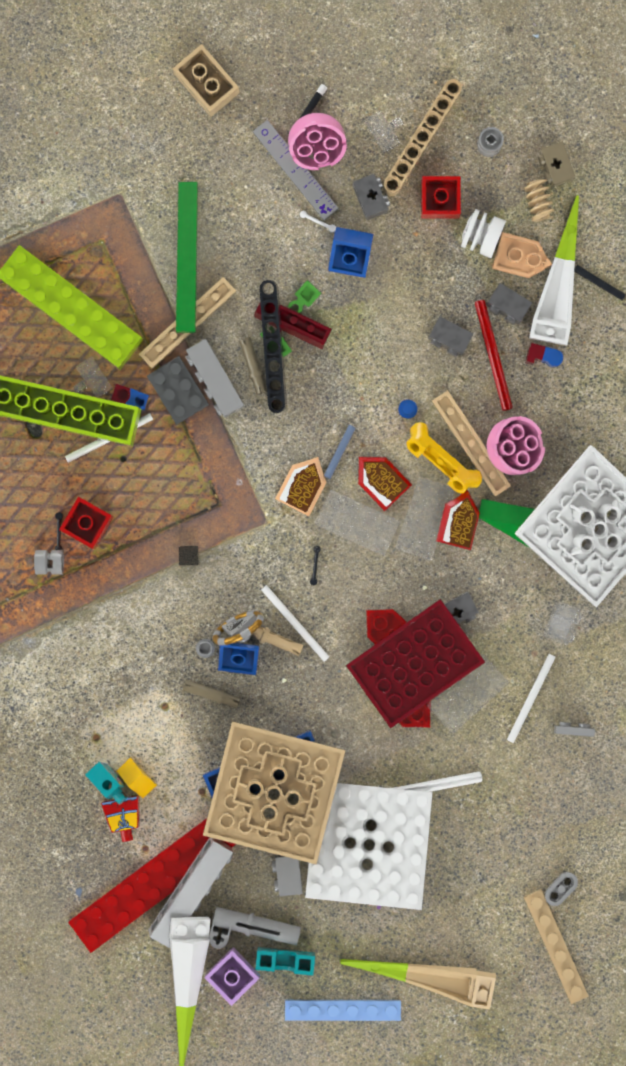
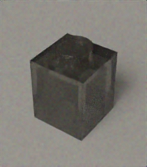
[179,546,200,566]

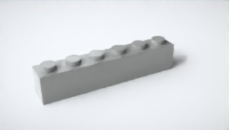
[148,837,233,948]

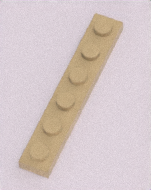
[139,277,236,369]
[431,390,511,497]
[524,889,589,1004]

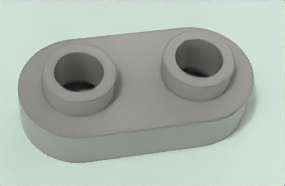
[544,872,578,906]

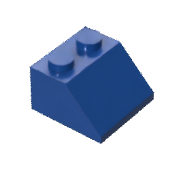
[328,227,374,278]

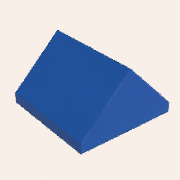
[218,643,260,675]

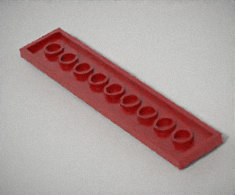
[68,817,236,953]

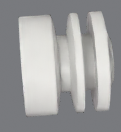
[461,209,506,258]

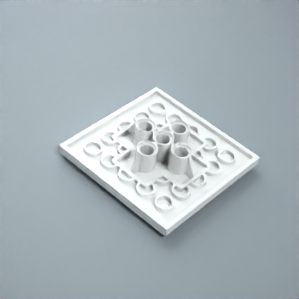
[514,445,626,607]
[305,783,433,910]

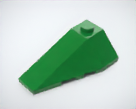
[479,499,535,548]

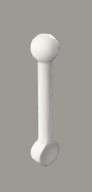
[300,210,336,233]

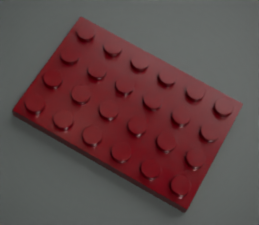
[346,599,485,729]

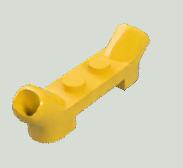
[406,422,482,493]

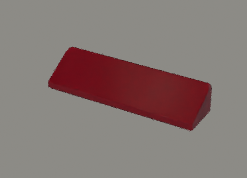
[254,302,332,349]

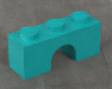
[255,947,315,976]

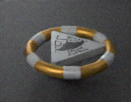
[212,611,264,646]

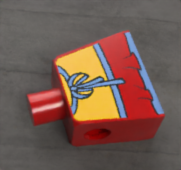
[101,795,140,842]

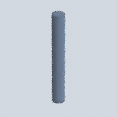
[324,425,356,479]

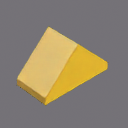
[117,757,157,798]

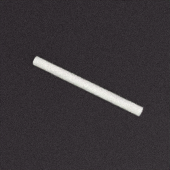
[65,413,153,463]
[261,585,330,662]
[507,654,556,743]

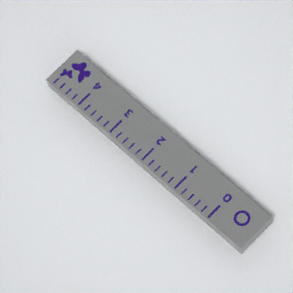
[253,120,339,221]

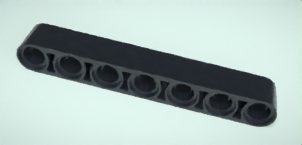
[259,280,287,413]

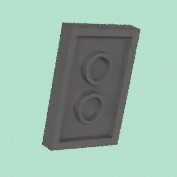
[147,356,209,425]

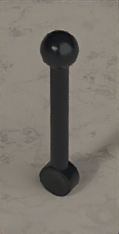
[55,512,63,550]
[310,546,321,586]

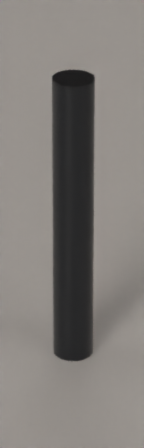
[574,265,626,301]

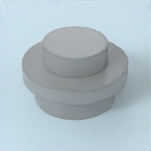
[196,639,215,658]

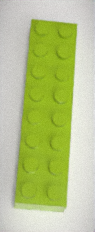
[0,245,143,370]
[0,375,142,447]

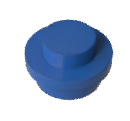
[398,400,418,419]

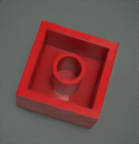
[421,176,461,219]
[59,496,114,550]

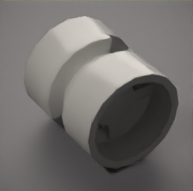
[477,127,504,157]
[34,550,64,575]

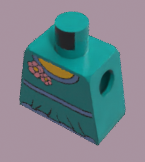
[85,762,128,805]

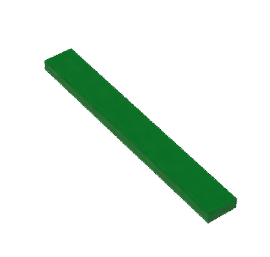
[176,182,198,333]

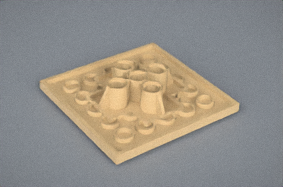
[203,721,345,865]

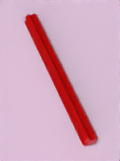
[475,300,513,411]

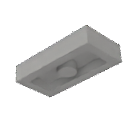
[554,722,595,737]

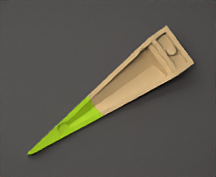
[340,959,496,1009]

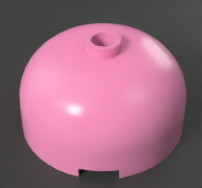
[288,113,347,170]
[487,416,545,475]

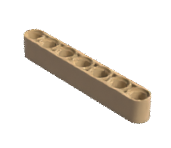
[383,79,462,196]

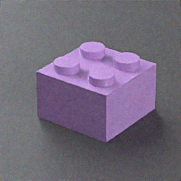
[204,947,260,1006]

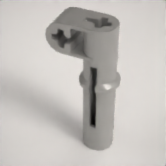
[209,907,301,949]

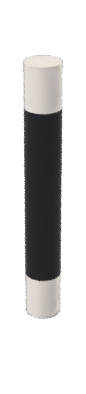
[299,84,327,119]

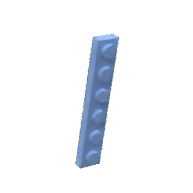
[285,1000,401,1021]

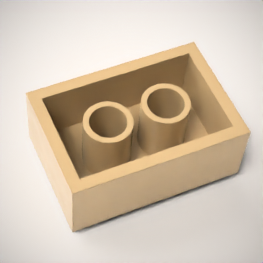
[172,44,240,117]

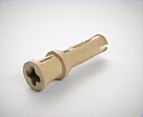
[248,625,303,656]

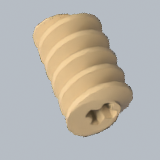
[524,179,555,222]

